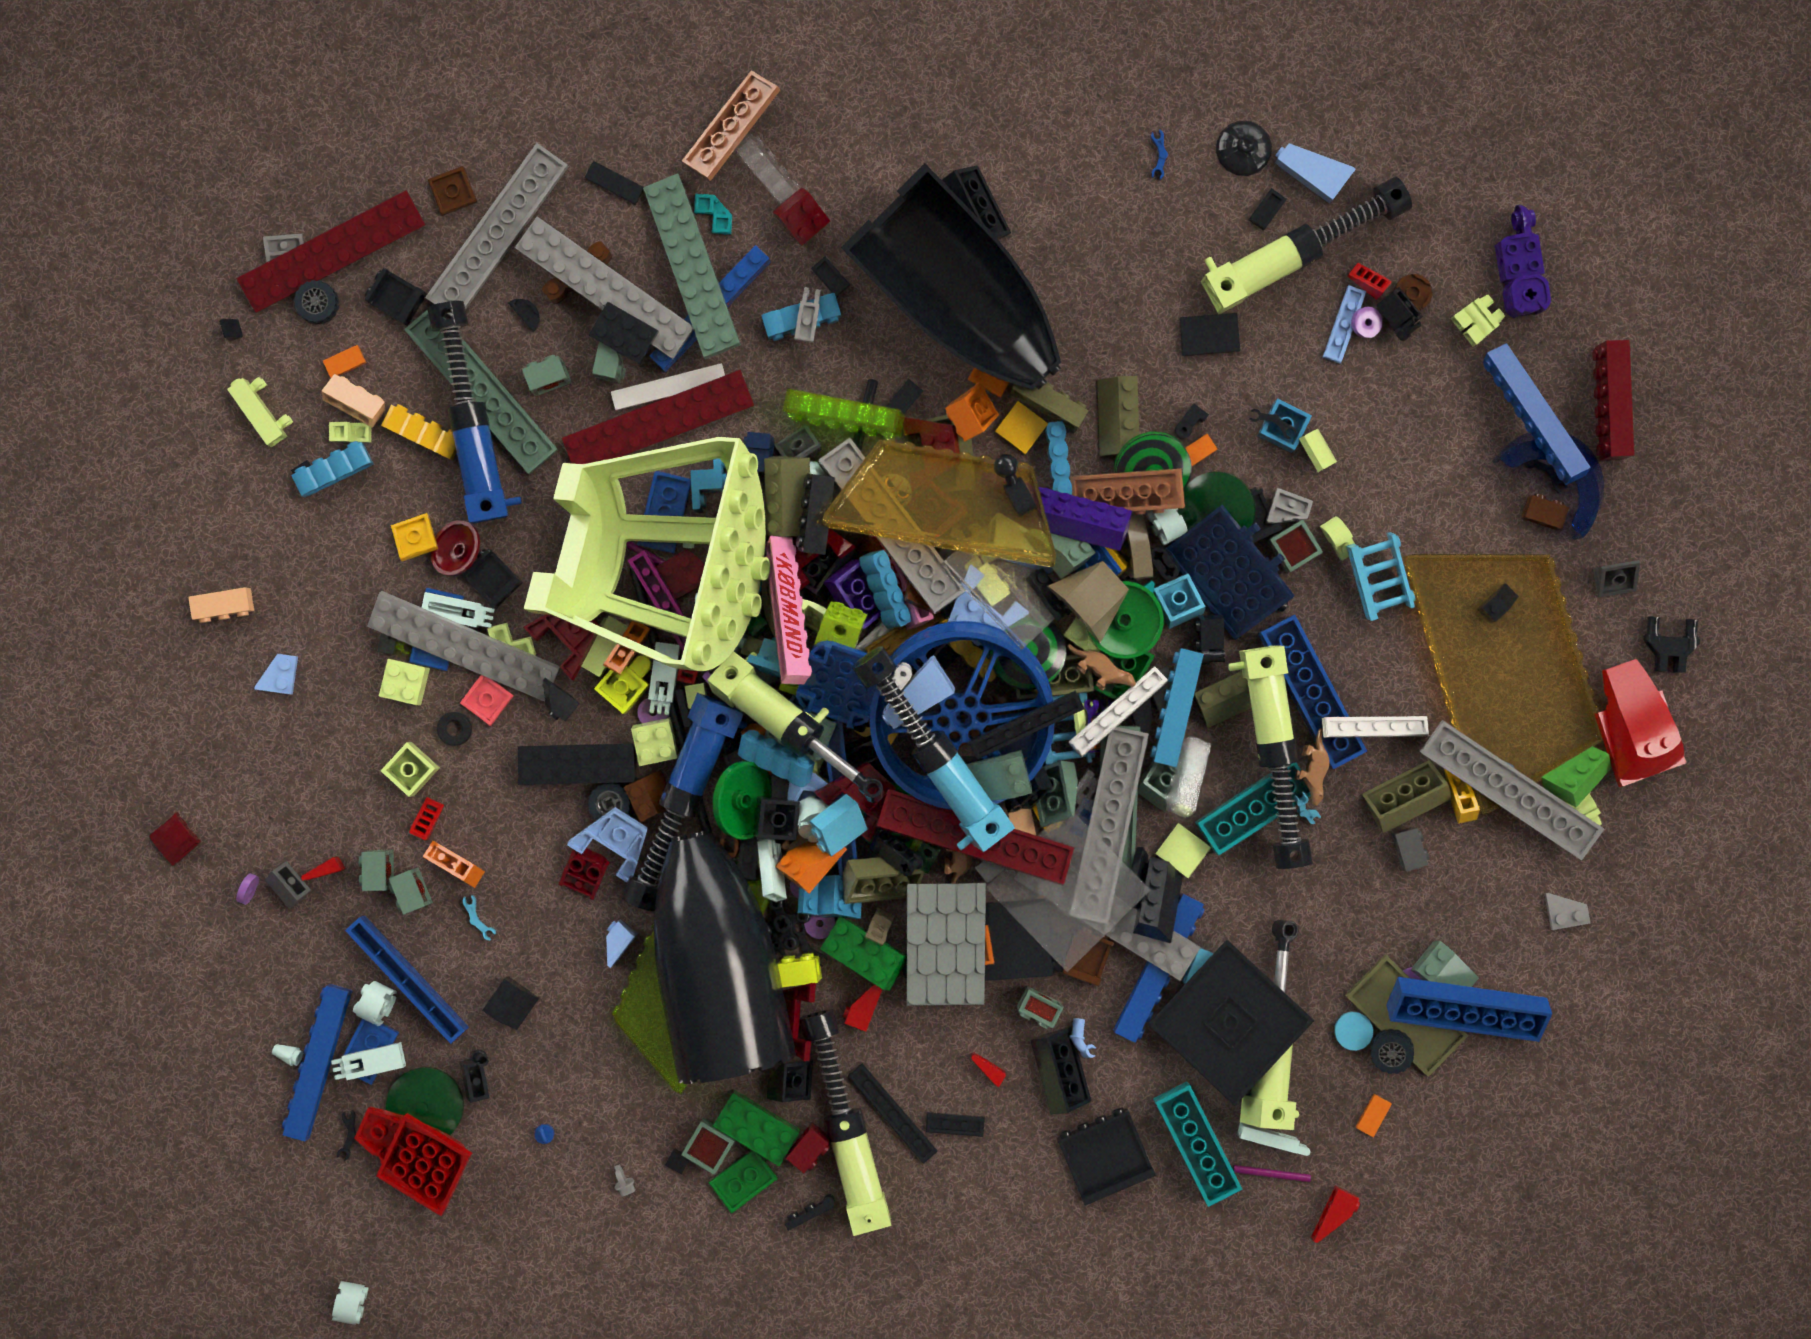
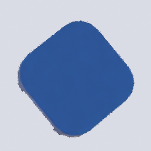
[796,640,877,728]

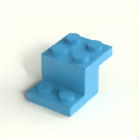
[690,458,727,513]
[747,637,781,678]
[798,875,862,919]

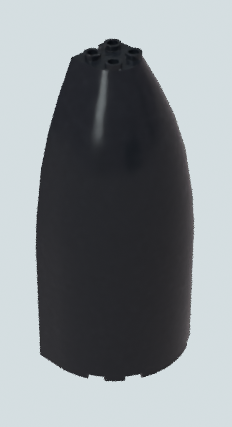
[841,163,1061,390]
[654,831,796,1084]

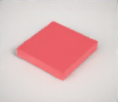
[460,675,514,726]

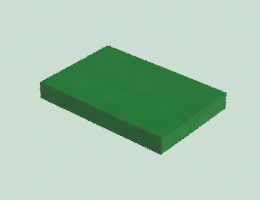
[709,1150,778,1214]

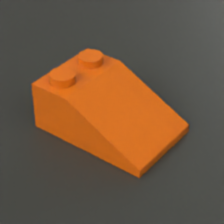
[945,382,999,442]
[775,841,847,894]

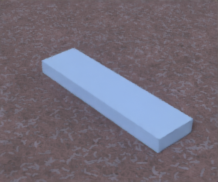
[1322,285,1366,364]

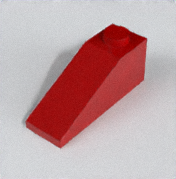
[843,983,882,1032]
[1311,1185,1360,1243]

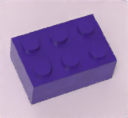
[824,560,881,629]

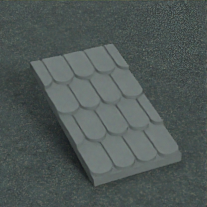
[906,883,986,1006]

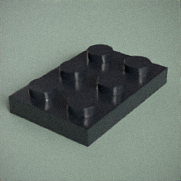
[589,302,659,365]

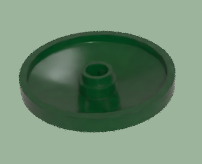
[1178,471,1256,531]
[386,1067,464,1135]

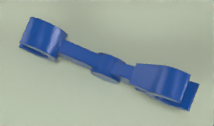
[1151,130,1168,180]

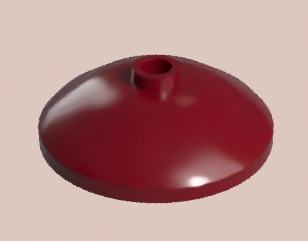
[431,520,480,576]

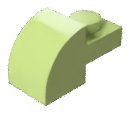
[1320,516,1355,561]

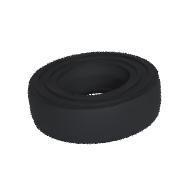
[437,712,472,746]

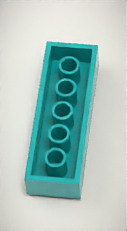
[1195,763,1311,856]
[1153,1081,1243,1207]

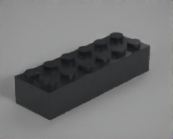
[518,743,637,785]

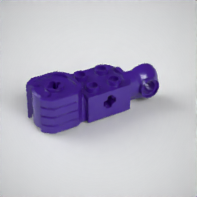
[1495,205,1551,318]

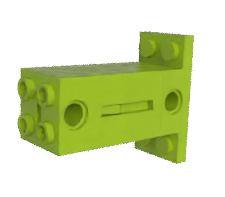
[779,601,867,695]

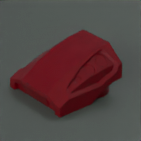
[149,812,201,866]
[558,848,610,900]

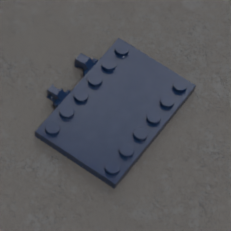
[1167,504,1295,640]

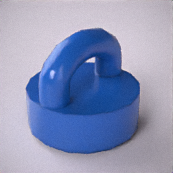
[534,1124,555,1144]

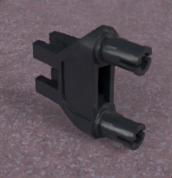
[1643,616,1700,673]

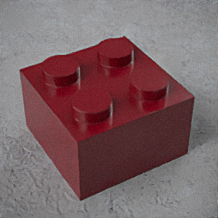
[773,187,830,246]
[786,1122,830,1173]

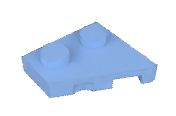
[255,654,298,694]

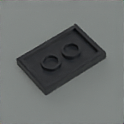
[1179,313,1240,356]

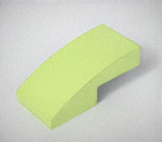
[329,422,372,443]

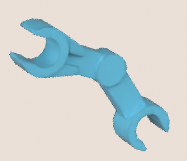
[1294,792,1321,824]
[463,895,496,940]

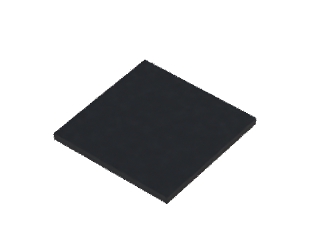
[1148,939,1315,1106]

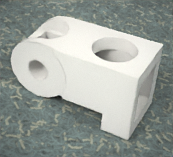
[878,662,912,692]

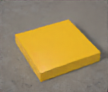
[995,401,1048,455]
[391,513,438,562]

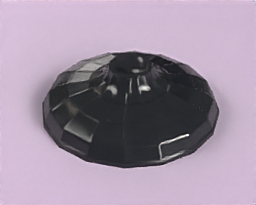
[1216,121,1272,176]

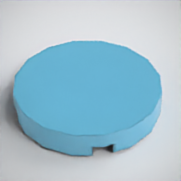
[1334,1011,1373,1051]

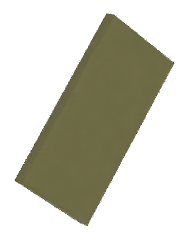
[1345,955,1468,1077]

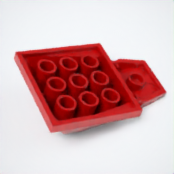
[1594,659,1686,787]
[354,1107,472,1216]

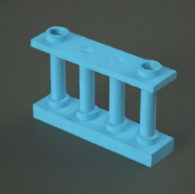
[1346,532,1416,621]
[1045,692,1095,766]

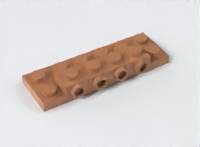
[682,70,780,181]
[1070,468,1185,514]

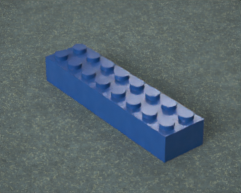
[1257,615,1367,769]
[1386,977,1552,1042]

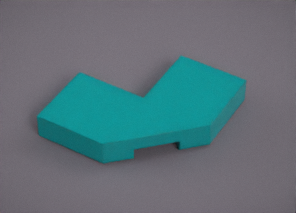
[694,194,733,235]

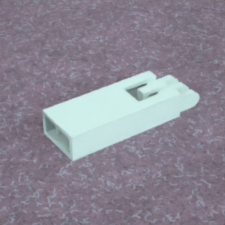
[422,592,495,628]
[648,642,681,715]
[757,838,787,902]
[331,1042,406,1080]
[1237,1122,1310,1156]

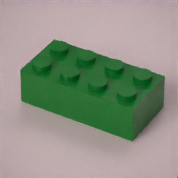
[821,917,907,991]
[713,1089,800,1166]

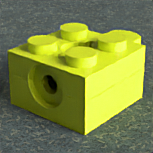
[594,655,652,714]
[778,953,822,987]

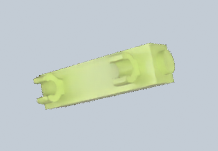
[227,377,293,447]

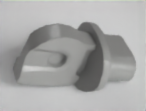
[615,1164,635,1197]

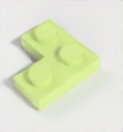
[487,623,536,656]

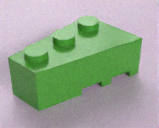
[1541,746,1611,807]

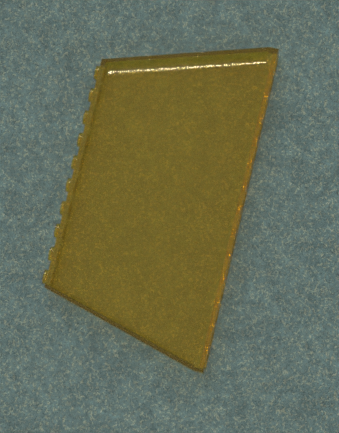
[1403,554,1603,815]

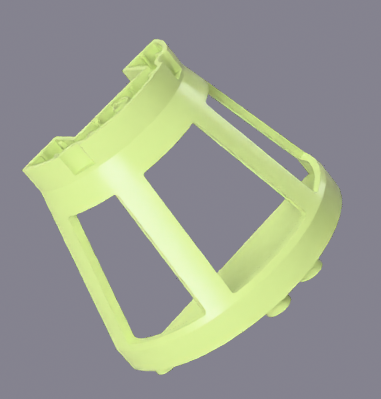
[524,437,770,671]

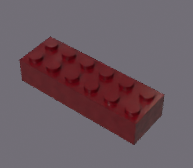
[1592,340,1635,461]

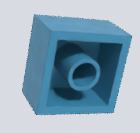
[1257,399,1312,453]

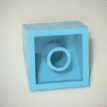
[1154,574,1205,629]

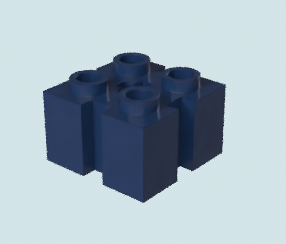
[743,432,775,476]

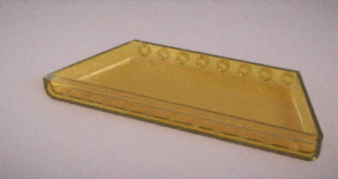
[822,439,1056,567]

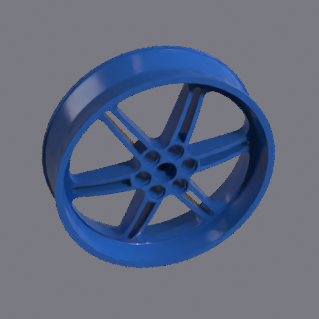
[870,621,1055,810]

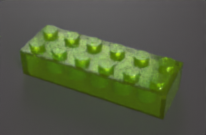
[783,388,905,440]

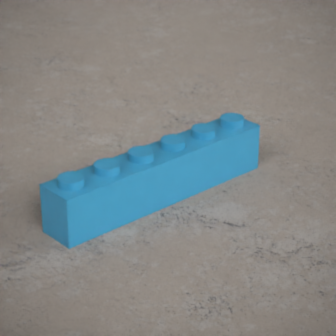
[1150,648,1204,767]

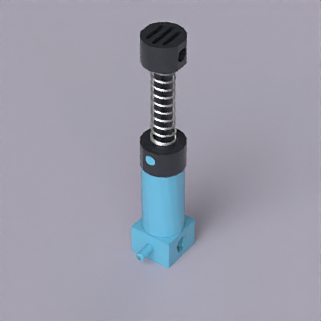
[852,646,1015,852]

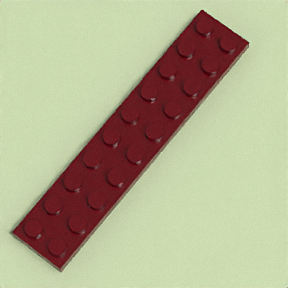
[236,190,426,313]
[562,370,754,464]
[876,789,1074,886]

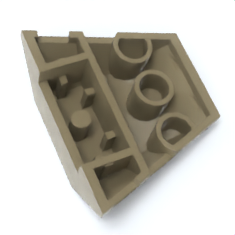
[1047,561,1129,643]

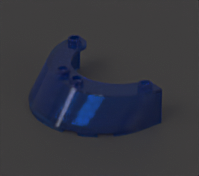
[1492,433,1604,540]

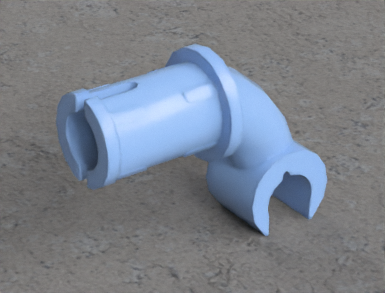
[1070,1018,1096,1058]

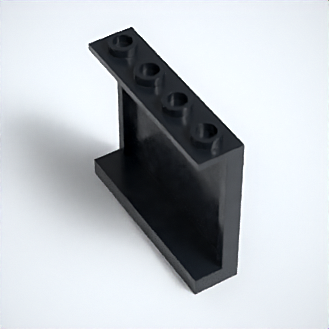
[985,897,1057,981]
[1057,1107,1156,1206]

